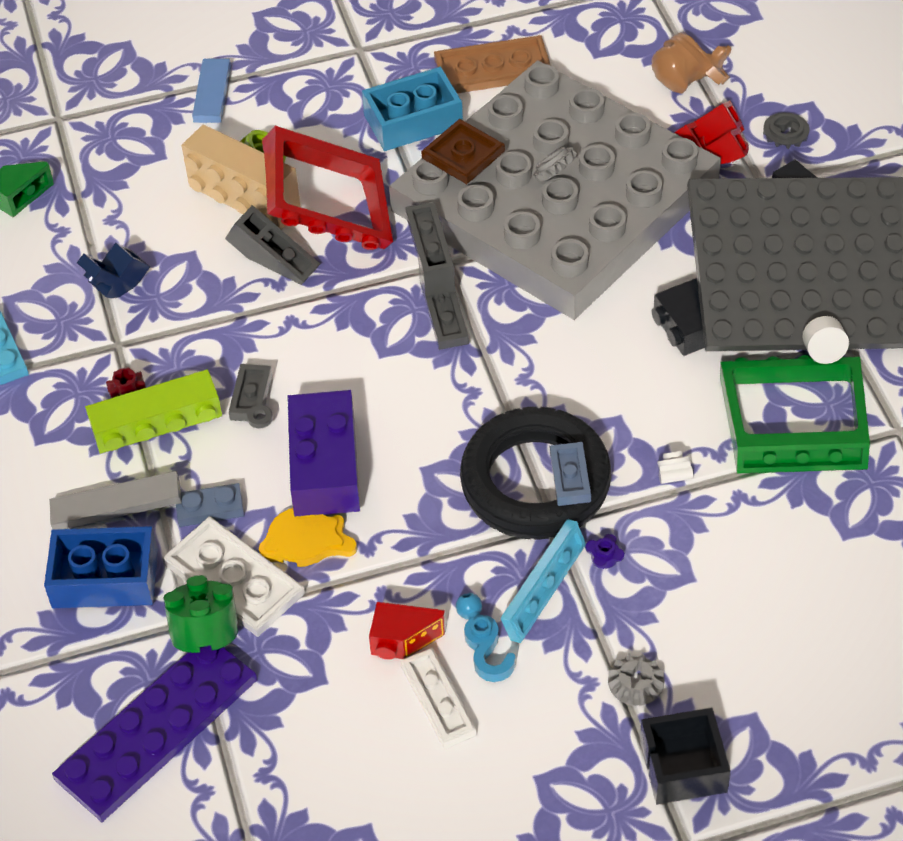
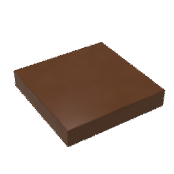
[421,119,505,184]

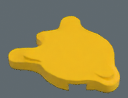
[259,508,357,567]

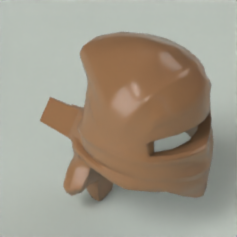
[651,32,731,94]

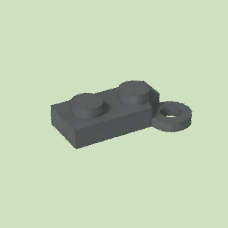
[228,364,273,429]

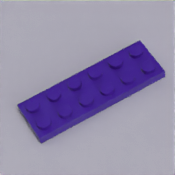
[52,645,257,823]

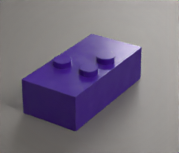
[287,390,360,517]

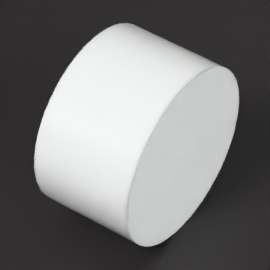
[802,316,849,364]

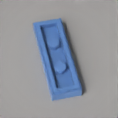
[192,59,231,123]

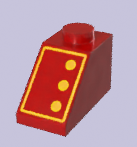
[369,602,446,660]

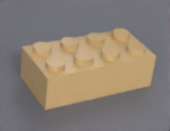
[181,124,301,230]

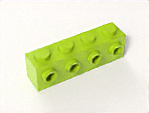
[85,369,222,454]

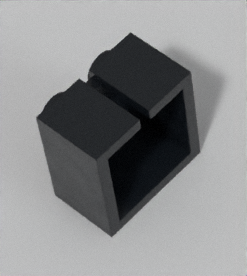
[640,707,731,805]

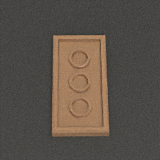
[434,35,551,93]

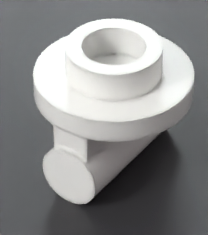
[657,451,694,484]

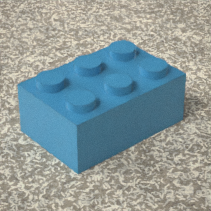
[362,66,463,151]

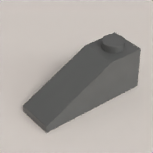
[225,205,320,285]

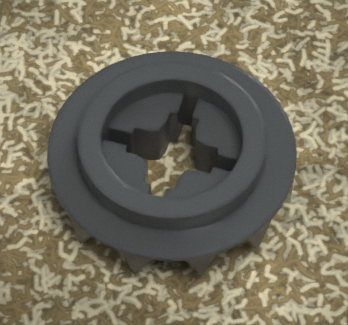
[763,112,810,149]

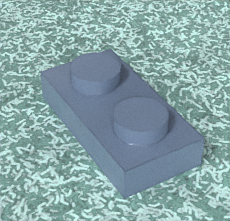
[549,442,591,506]
[176,483,244,527]

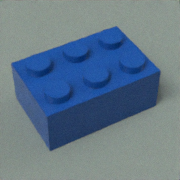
[44,526,158,608]

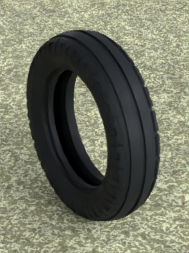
[460,407,611,540]

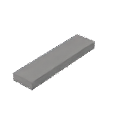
[49,471,182,530]

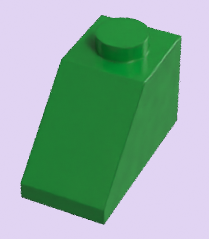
[0,161,54,217]

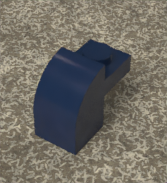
[77,242,150,298]

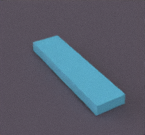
[500,519,586,643]

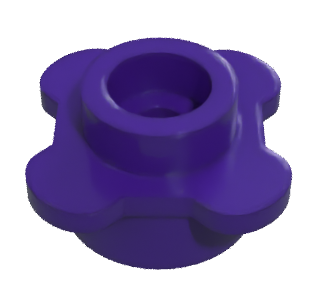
[585,534,624,569]

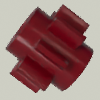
[106,367,146,398]

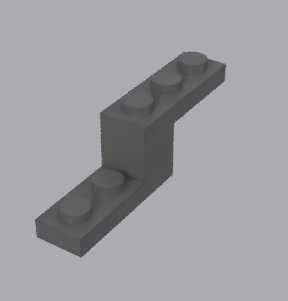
[405,202,469,350]

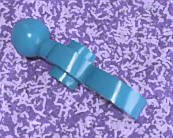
[455,593,516,682]

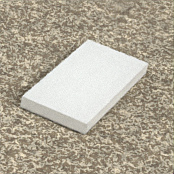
[162,516,305,637]

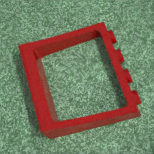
[262,126,393,250]

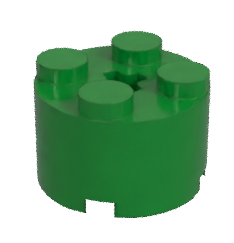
[163,575,238,653]

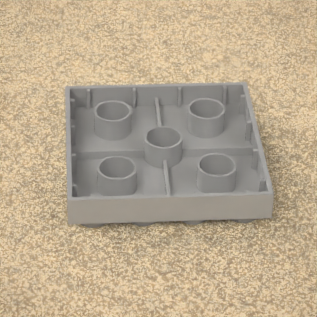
[389,60,721,320]

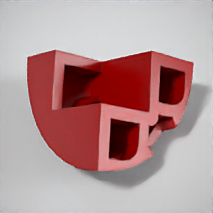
[674,101,749,164]

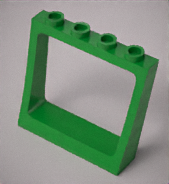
[720,355,870,474]

